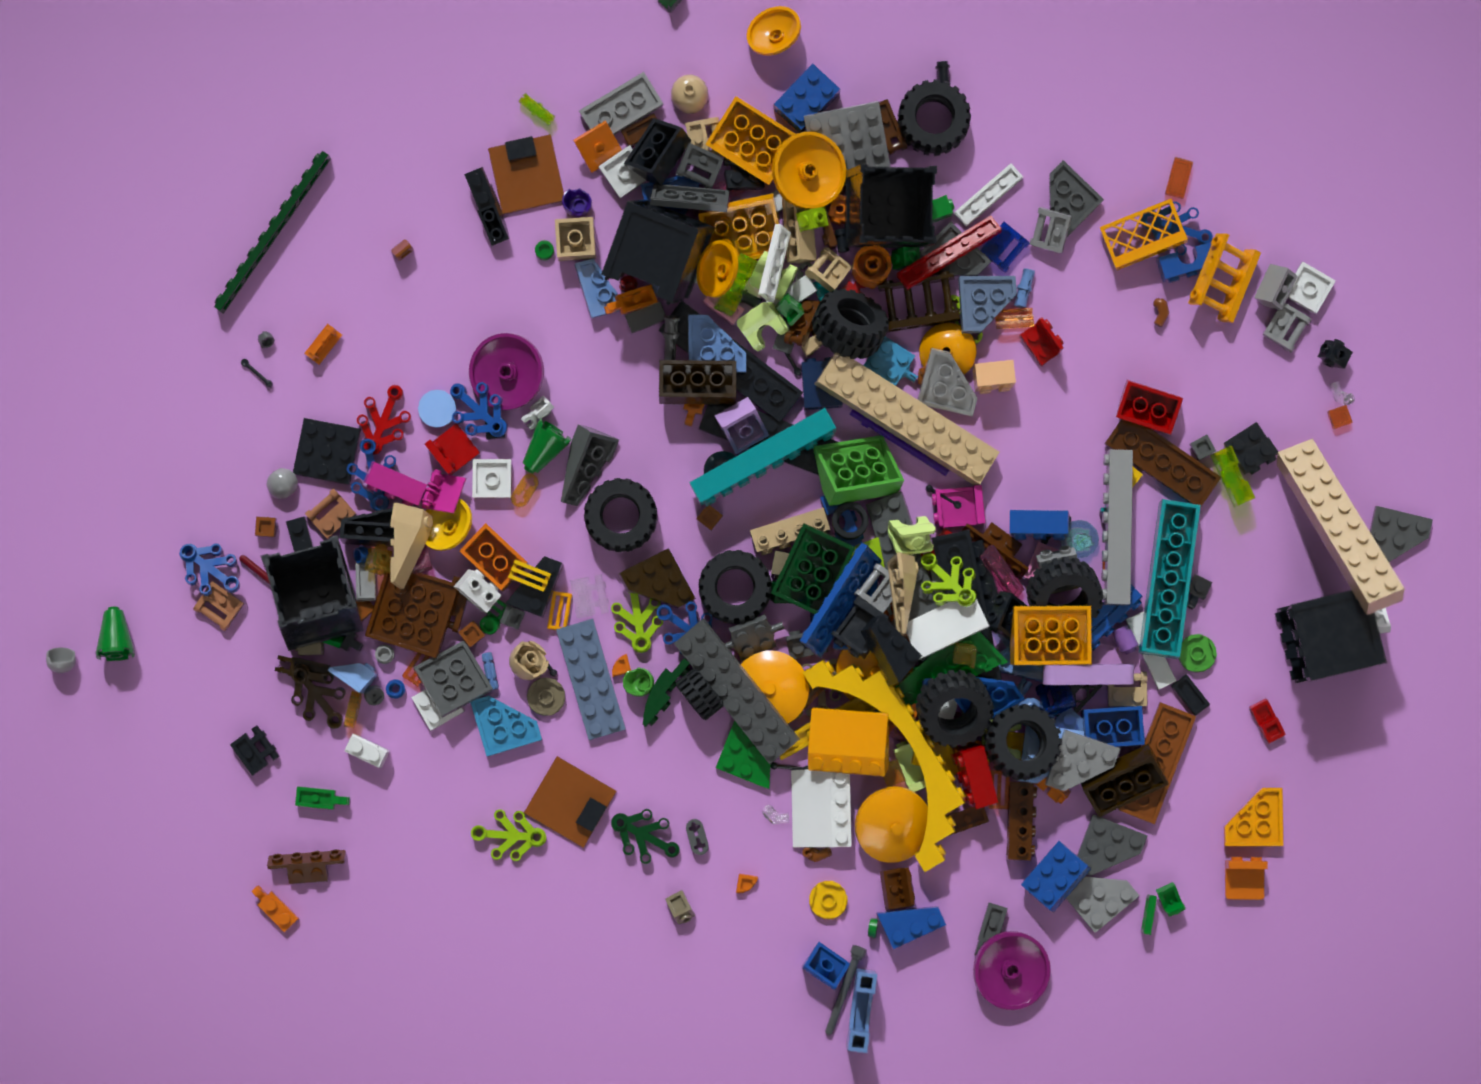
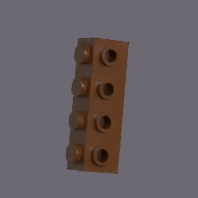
[1006,782,1037,861]

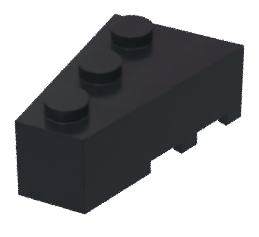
[339,508,394,547]
[506,556,564,618]
[860,615,922,686]

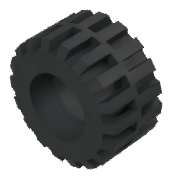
[676,668,724,720]

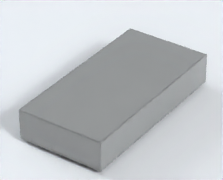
[355,562,376,602]

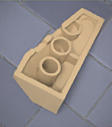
[391,503,433,589]
[887,553,919,635]

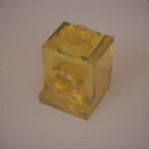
[365,544,392,576]

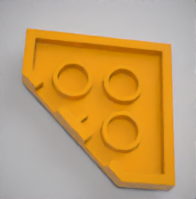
[1224,788,1283,846]

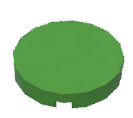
[1178,634,1217,673]

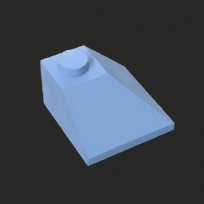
[328,663,377,693]

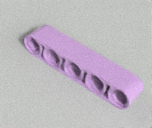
[1043,664,1134,685]

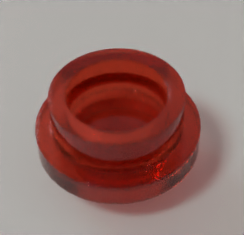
[619,276,638,292]

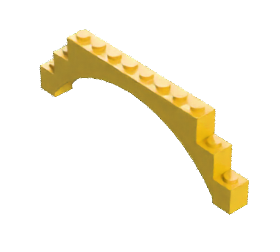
[803,659,966,872]

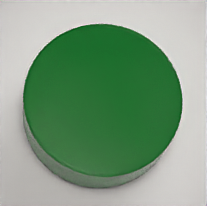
[535,240,554,260]
[480,614,500,635]
[868,918,878,938]

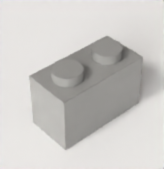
[1254,264,1298,310]

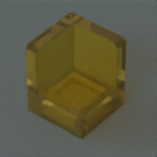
[953,643,977,668]
[883,759,906,787]

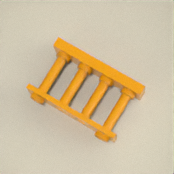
[1188,233,1261,323]

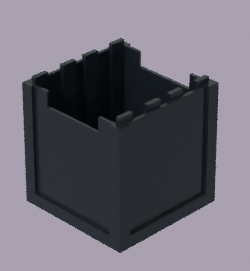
[845,164,937,248]
[601,199,715,305]
[261,535,364,651]
[1275,590,1387,683]

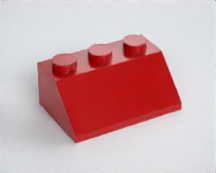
[1116,380,1183,435]

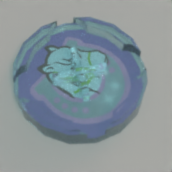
[1060,520,1099,558]

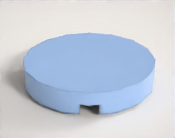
[418,389,457,428]

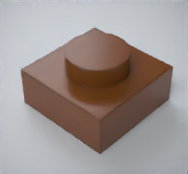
[696,505,723,531]
[255,516,277,537]
[458,620,486,648]

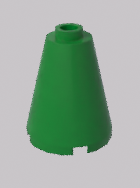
[522,419,571,474]
[95,606,135,661]

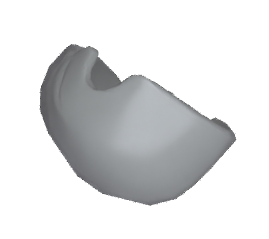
[266,468,298,499]
[46,647,76,673]

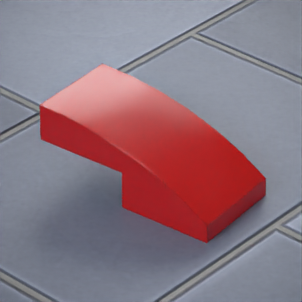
[1249,698,1286,743]

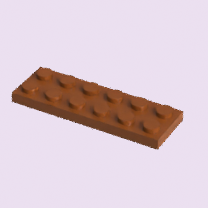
[1118,702,1196,824]

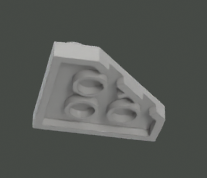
[917,348,978,417]
[1045,729,1120,791]
[1066,877,1140,933]

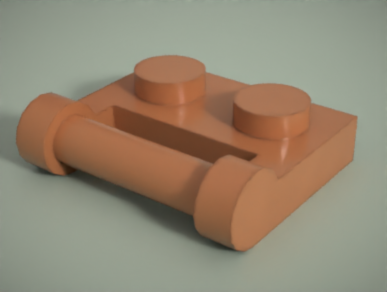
[305,488,356,539]
[193,581,245,632]

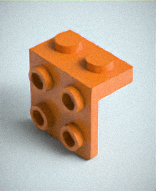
[1225,857,1268,900]

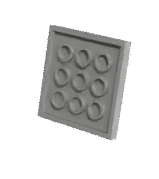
[803,101,890,186]

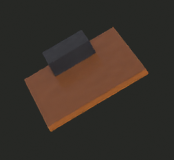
[488,134,564,214]
[524,756,616,848]

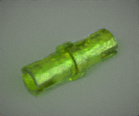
[518,93,556,126]

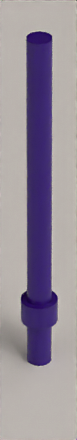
[849,409,949,476]

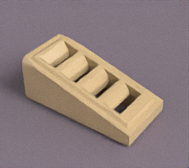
[800,335,822,358]

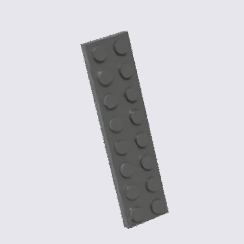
[866,491,940,645]
[674,619,800,764]

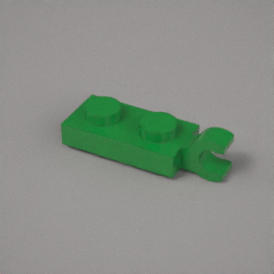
[295,787,350,809]

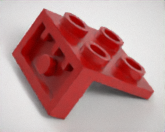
[1019,317,1064,366]
[425,423,480,476]

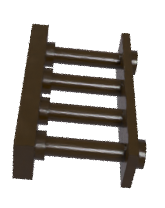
[878,271,961,333]

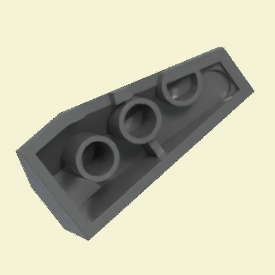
[561,424,619,506]

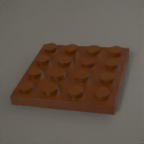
[365,563,459,658]

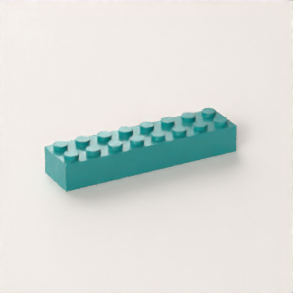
[689,408,836,507]
[1138,499,1201,659]

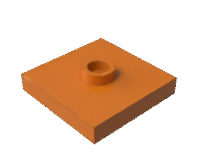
[573,121,622,173]

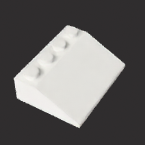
[791,770,851,847]

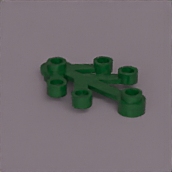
[611,809,680,864]

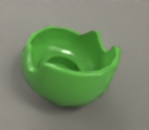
[623,667,654,697]

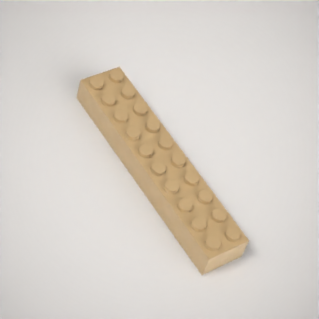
[814,353,1000,485]
[1277,438,1405,615]

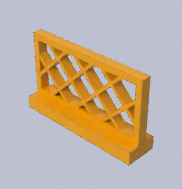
[1100,199,1188,271]

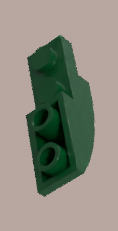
[643,658,690,727]

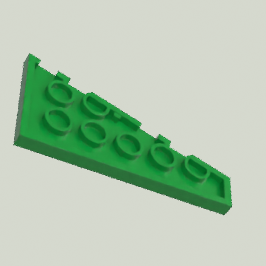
[895,631,1008,705]
[716,720,771,789]

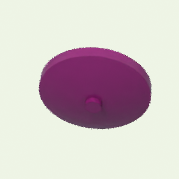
[469,333,544,410]
[973,931,1051,1010]

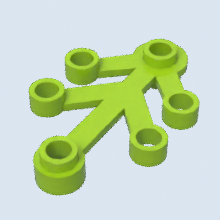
[921,553,976,607]
[611,592,664,653]
[471,809,546,861]

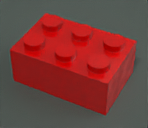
[951,742,998,809]

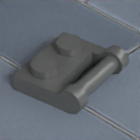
[676,143,724,189]

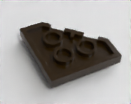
[618,548,696,608]

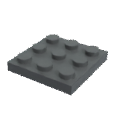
[414,640,493,718]

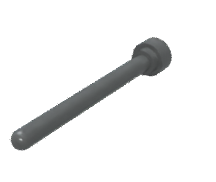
[825,945,867,1035]

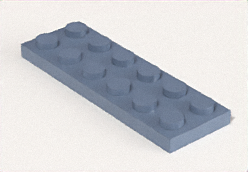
[556,619,626,740]

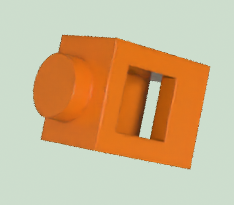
[828,194,845,225]

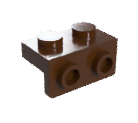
[880,867,915,910]

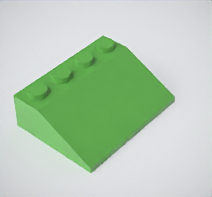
[813,435,904,506]

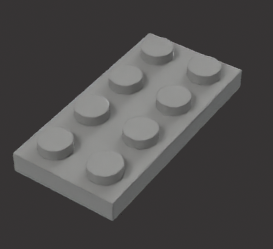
[579,72,663,135]

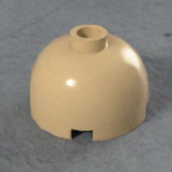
[671,75,708,114]
[509,641,549,680]

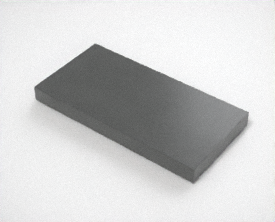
[650,184,729,212]

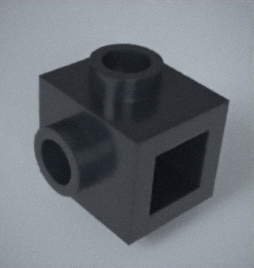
[1317,339,1353,369]

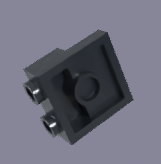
[1224,422,1278,475]
[987,591,1027,641]

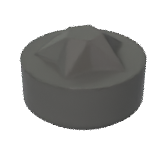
[364,685,384,705]

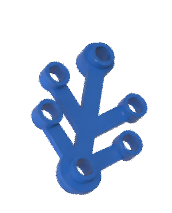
[1141,202,1213,255]
[450,382,507,437]
[346,439,396,511]
[179,543,240,596]
[657,601,713,656]

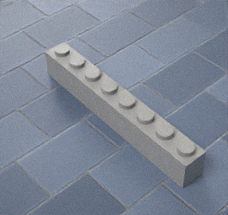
[1101,449,1133,606]

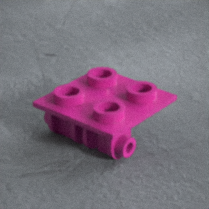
[421,469,466,514]

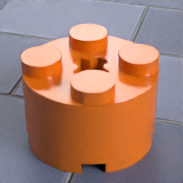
[851,245,892,289]

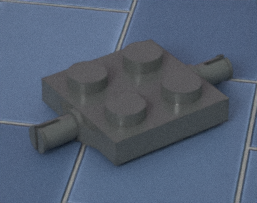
[724,614,784,660]

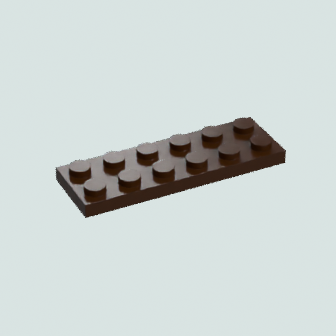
[1104,419,1221,508]

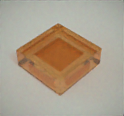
[1327,405,1353,429]

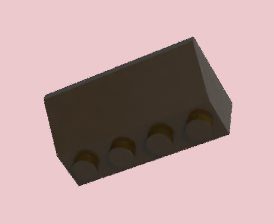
[659,360,736,405]
[1081,744,1169,817]

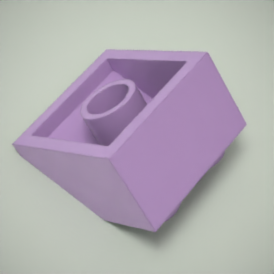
[715,397,769,454]

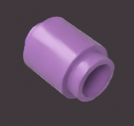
[1113,625,1139,655]

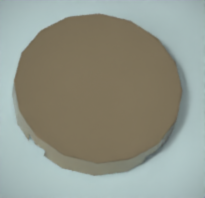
[527,677,566,716]

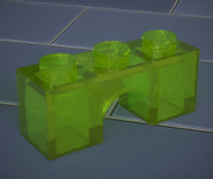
[714,253,758,317]
[1210,445,1255,508]

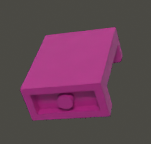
[932,485,985,529]

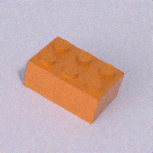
[459,523,529,591]

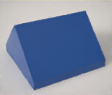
[802,942,850,990]

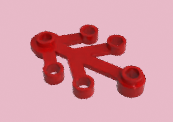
[357,385,411,455]

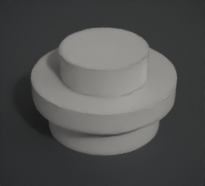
[375,645,394,664]

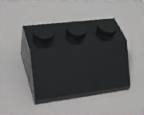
[624,118,691,186]

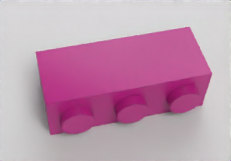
[363,461,427,506]

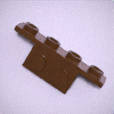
[962,522,1029,579]
[267,849,346,884]

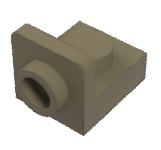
[665,890,695,924]

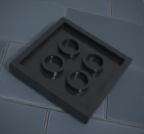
[293,418,361,485]

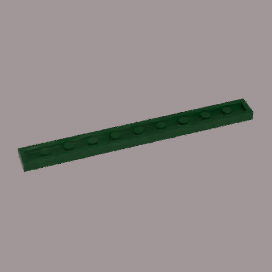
[214,151,331,314]

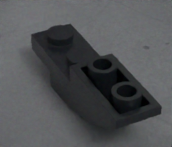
[464,167,510,246]

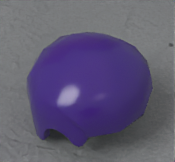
[562,188,592,217]

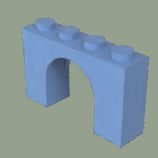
[846,968,877,1053]

